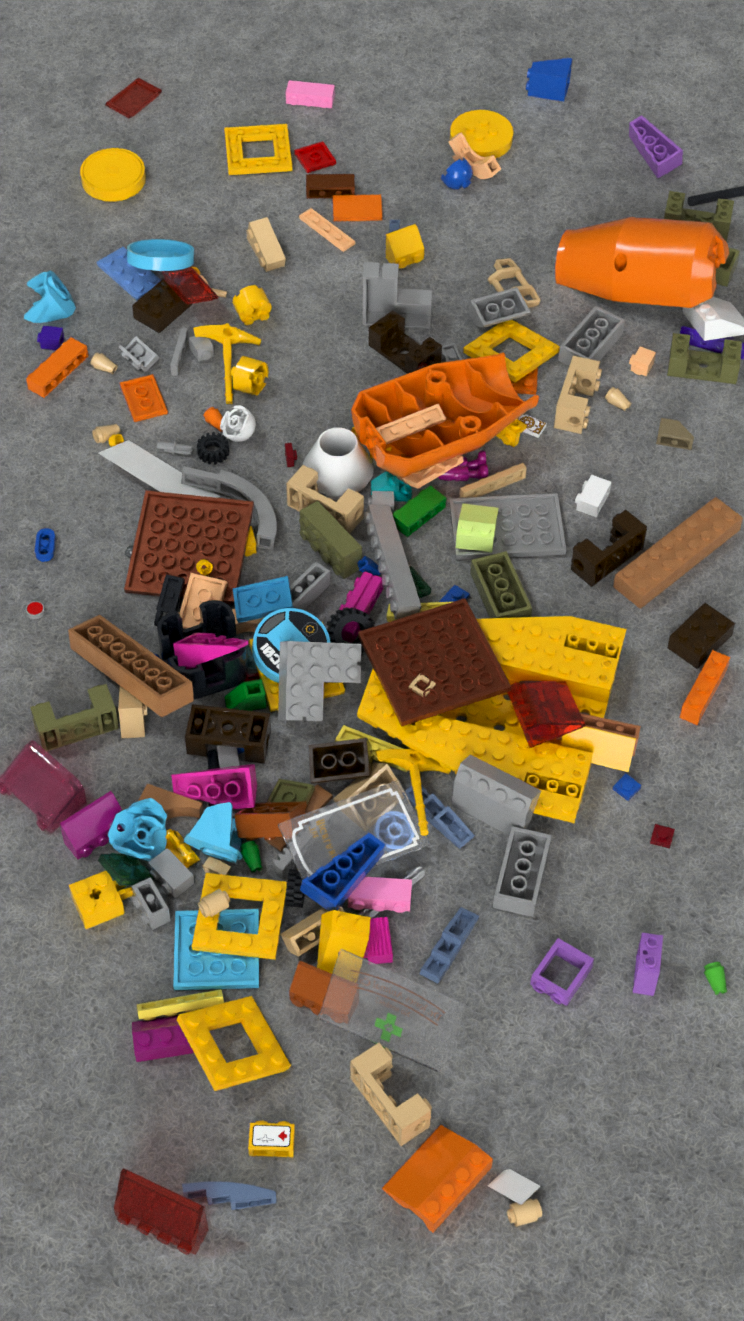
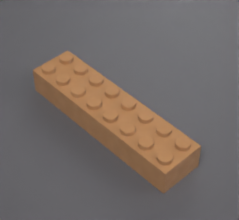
[613,497,743,609]
[68,615,194,717]

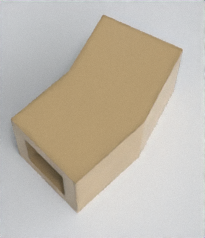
[203,856,231,875]

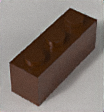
[306,174,355,199]

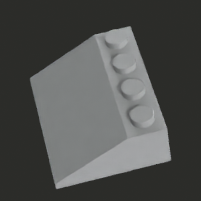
[451,755,541,835]

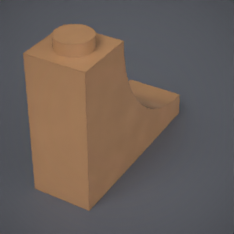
[137,784,203,837]

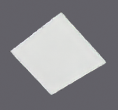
[488,1169,541,1205]

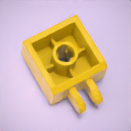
[69,870,133,929]

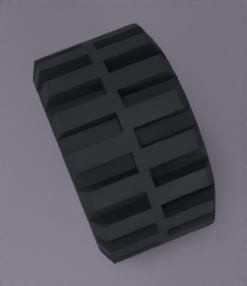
[326,607,375,656]

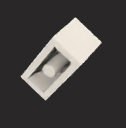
[575,475,612,517]

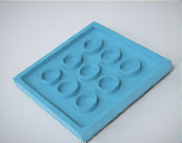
[173,909,259,990]

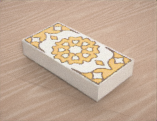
[517,414,547,438]

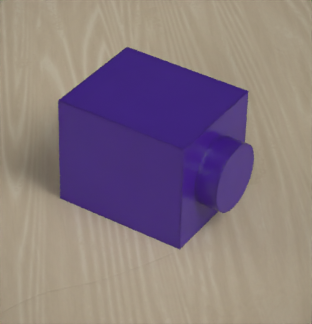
[37,326,65,350]

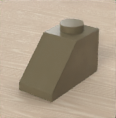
[656,418,694,450]

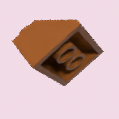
[234,801,307,841]
[289,961,358,1024]

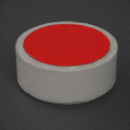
[26,601,45,619]

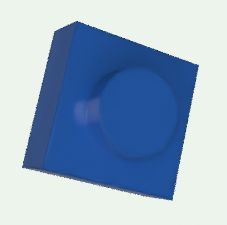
[613,774,641,801]

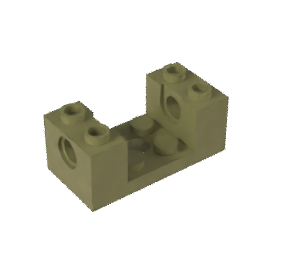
[664,191,734,241]
[667,333,742,384]
[30,684,119,752]

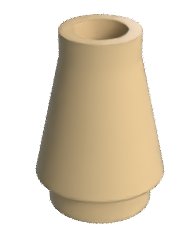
[91,352,118,374]
[605,387,632,411]
[92,424,120,444]

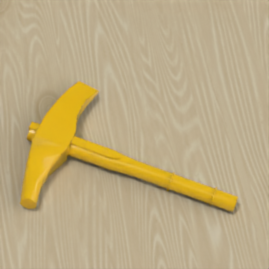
[193,323,261,404]
[376,749,451,836]

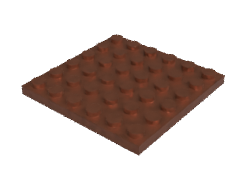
[124,490,254,605]
[358,598,511,727]

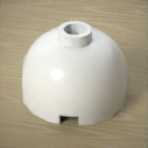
[220,405,256,442]

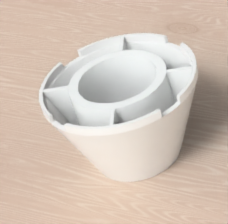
[303,427,374,497]

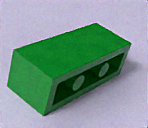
[393,485,446,537]

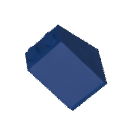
[526,58,572,102]

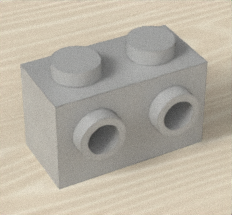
[131,877,171,930]

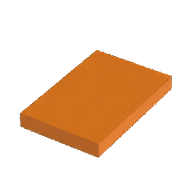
[333,195,382,221]
[120,374,168,422]

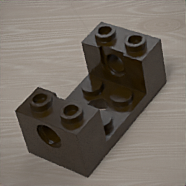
[369,310,442,374]
[571,510,647,587]
[185,704,271,764]

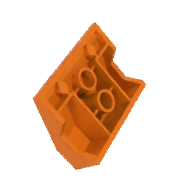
[382,1125,493,1233]

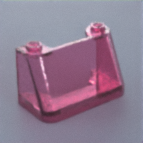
[0,740,87,834]

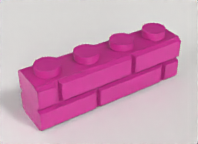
[339,572,384,643]

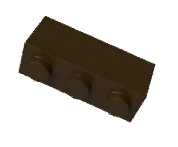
[308,738,373,784]

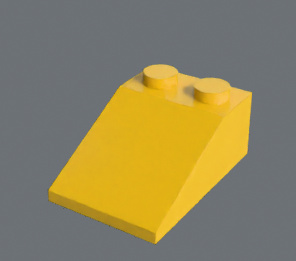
[317,910,371,983]

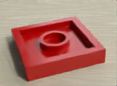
[294,141,336,173]

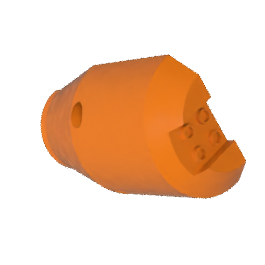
[555,217,729,308]
[351,352,539,478]

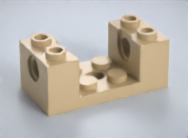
[554,356,602,434]
[286,465,364,534]
[350,1043,432,1146]

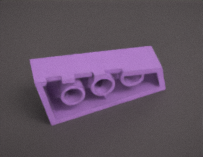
[629,115,683,178]

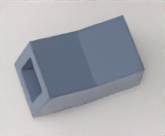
[389,219,400,233]

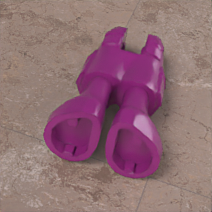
[438,450,488,481]

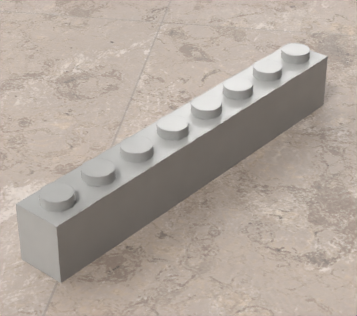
[363,505,421,619]

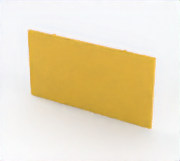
[561,721,636,772]

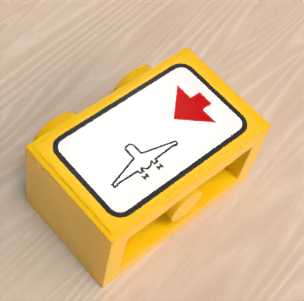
[248,1121,295,1157]

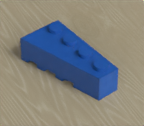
[300,833,386,911]

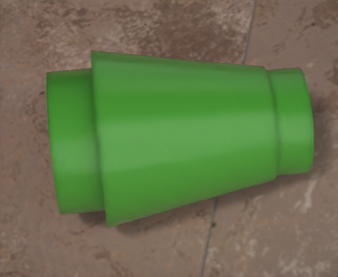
[704,962,727,995]

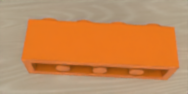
[26,337,88,398]
[679,650,730,725]

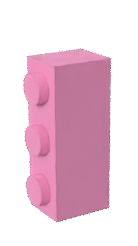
[286,80,335,108]
[348,877,412,913]

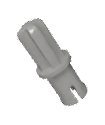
[157,440,193,456]

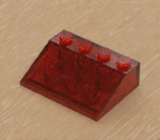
[507,680,586,748]
[114,1168,209,1255]

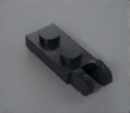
[154,574,185,626]

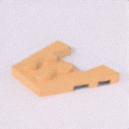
[392,456,464,489]

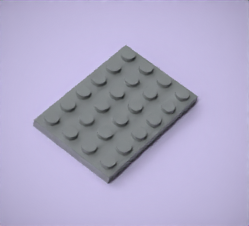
[449,493,566,560]

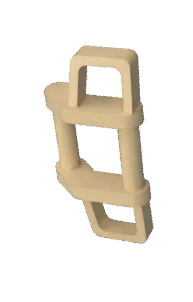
[488,258,540,308]

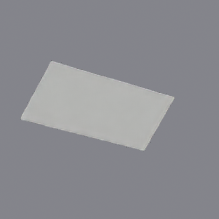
[99,440,220,498]

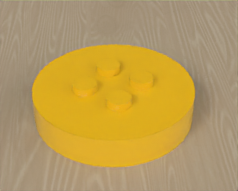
[450,110,513,159]
[80,148,146,202]

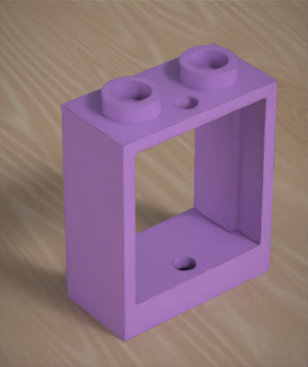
[632,933,663,996]
[530,938,594,1006]

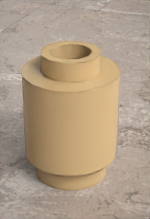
[198,889,231,918]
[507,1198,542,1227]

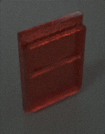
[105,78,162,118]
[162,267,218,304]

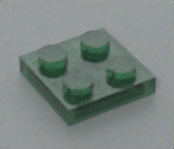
[98,853,154,886]

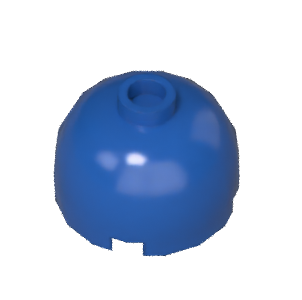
[441,158,473,190]

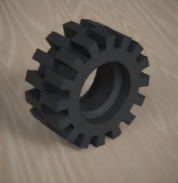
[197,432,229,465]
[285,869,307,908]

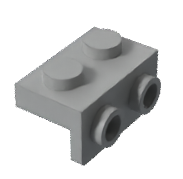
[119,336,160,372]

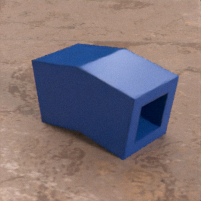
[357,556,381,576]

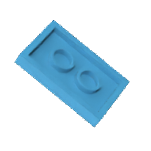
[233,576,293,623]

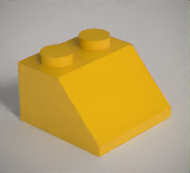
[386,224,424,268]

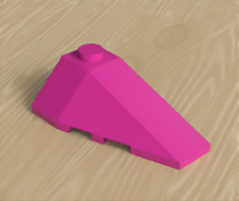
[173,633,248,669]
[171,764,257,809]

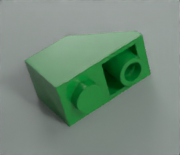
[224,679,266,711]

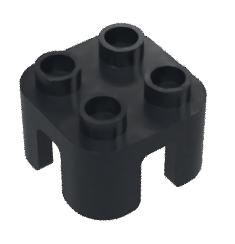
[157,600,248,699]

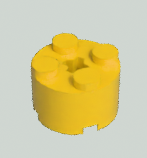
[232,285,272,326]
[231,356,269,395]

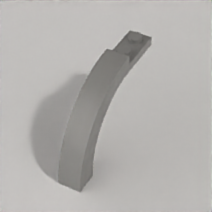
[181,466,277,550]

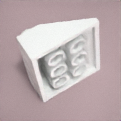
[682,297,744,341]

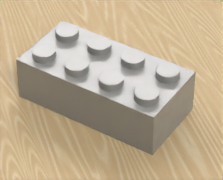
[558,306,625,366]
[493,826,552,917]

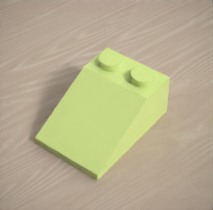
[456,503,499,552]

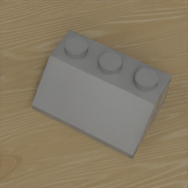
[469,287,531,328]

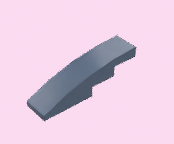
[402,784,475,849]
[420,907,479,984]
[182,1182,277,1210]

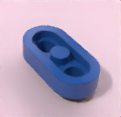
[35,528,56,562]

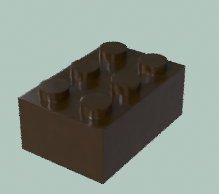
[132,277,192,333]
[667,603,735,669]

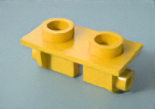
[165,829,200,868]

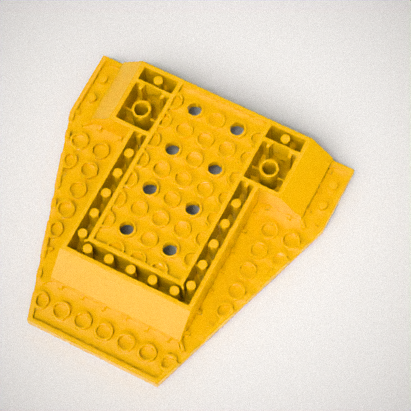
[357,616,627,823]

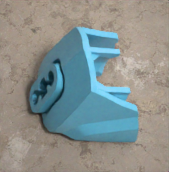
[24,270,76,323]
[108,798,168,862]
[184,802,243,863]

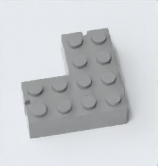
[363,262,432,328]
[278,641,361,721]

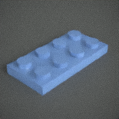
[97,247,161,301]

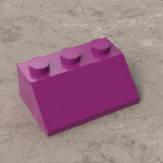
[60,791,124,859]
[132,1015,194,1062]

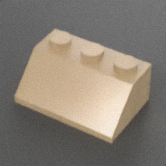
[333,763,404,832]

